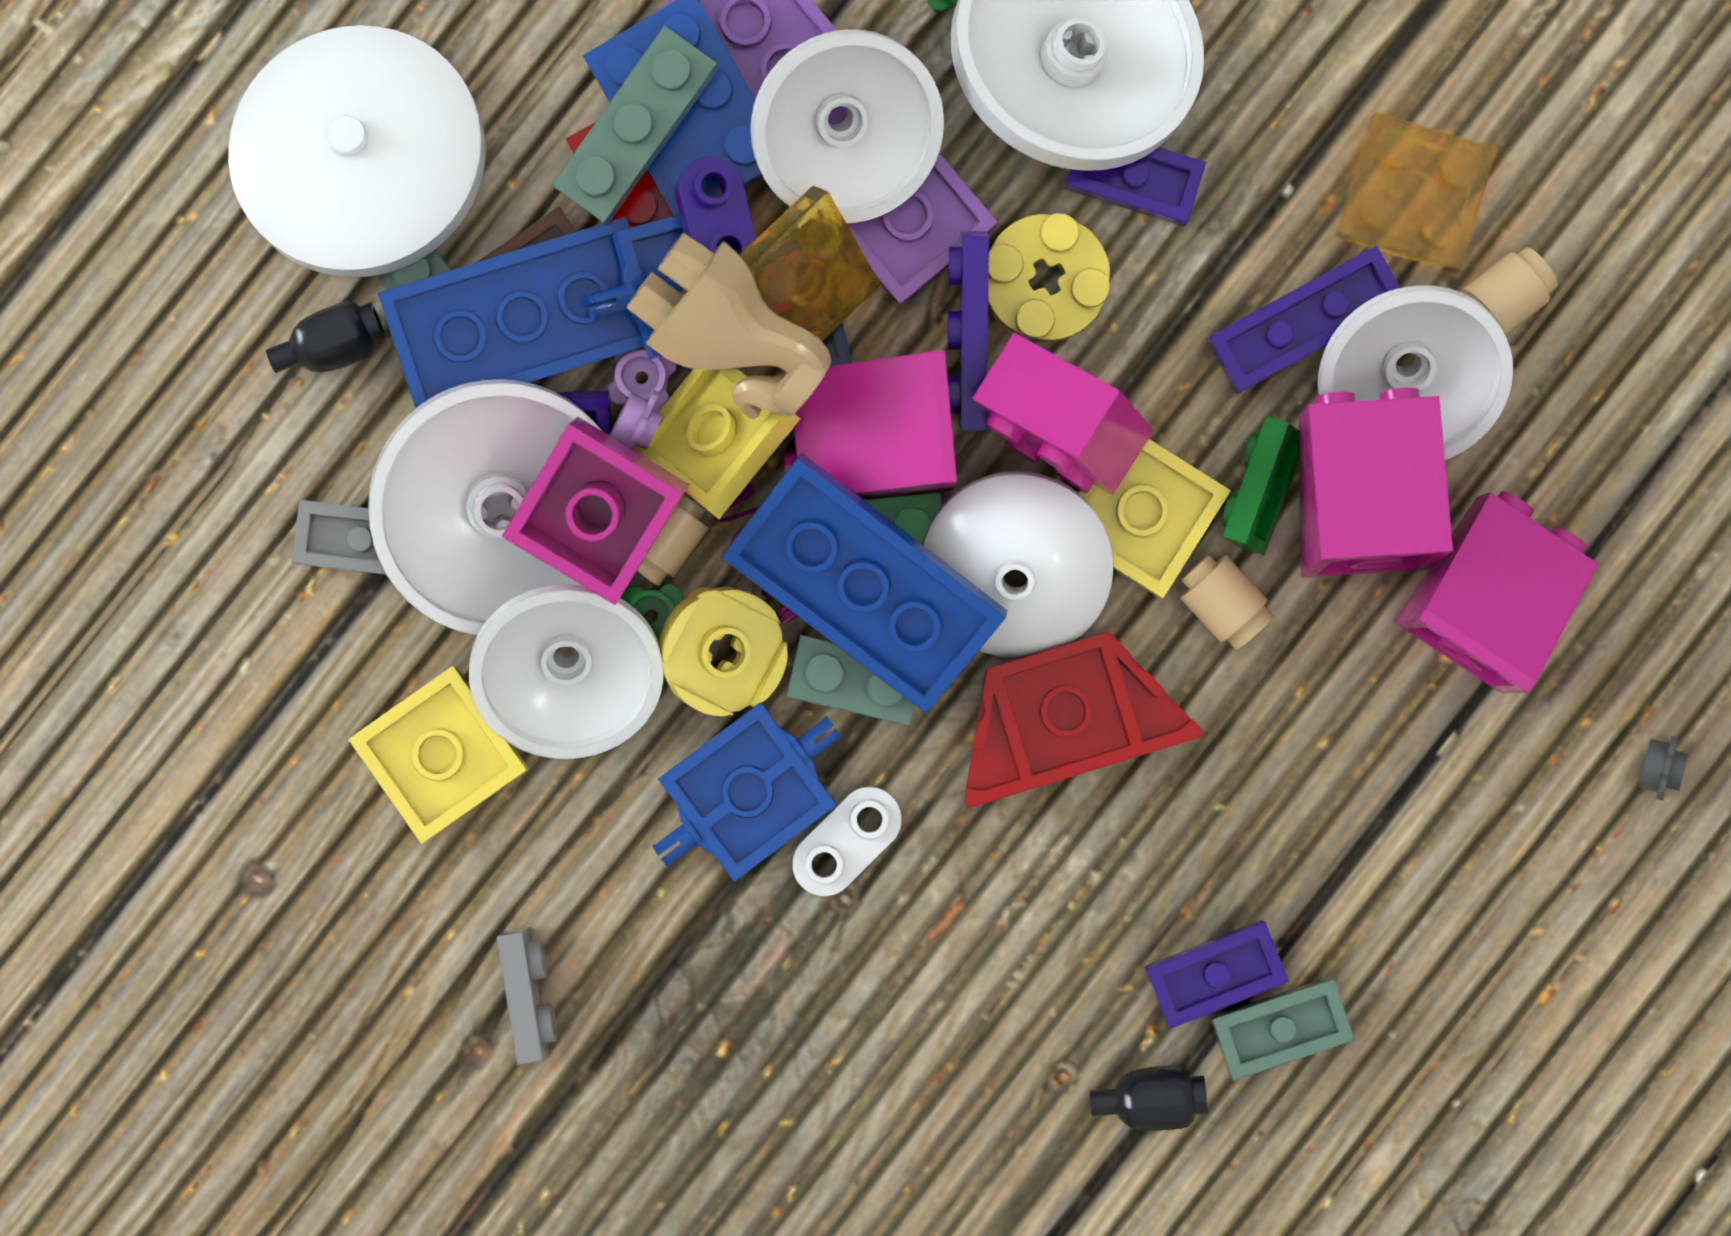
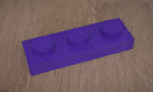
[947,231,989,431]
[1206,245,1400,395]

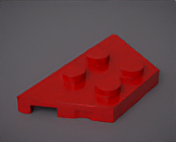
[964,632,1203,809]

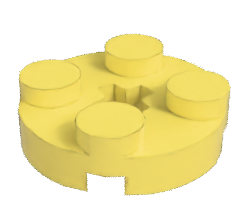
[988,213,1110,343]
[659,586,788,717]

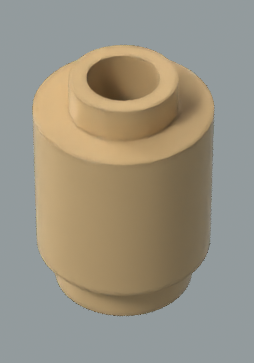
[1460,247,1558,336]
[637,494,709,586]
[1179,554,1274,650]

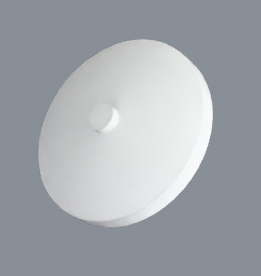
[951,0,1204,171]
[229,25,486,277]
[368,379,602,635]

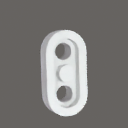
[792,786,901,896]

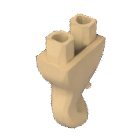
[626,233,832,419]

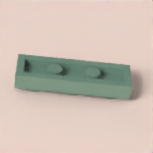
[552,25,720,226]

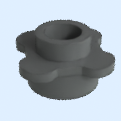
[1639,736,1688,801]

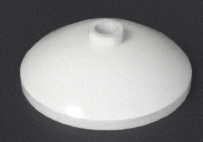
[751,29,944,224]
[1318,285,1513,460]
[924,471,1113,659]
[469,584,663,759]

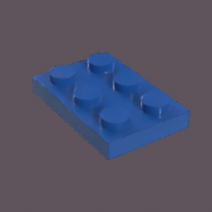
[583,0,763,216]

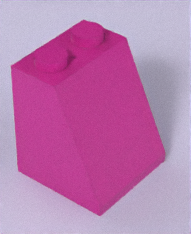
[784,350,957,499]
[1299,388,1453,578]
[1394,491,1598,693]

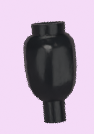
[266,301,386,373]
[1090,1065,1208,1131]

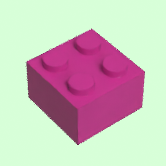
[972,333,1154,495]
[501,417,689,605]

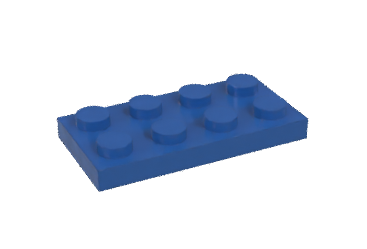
[378,217,645,408]
[721,452,1008,714]

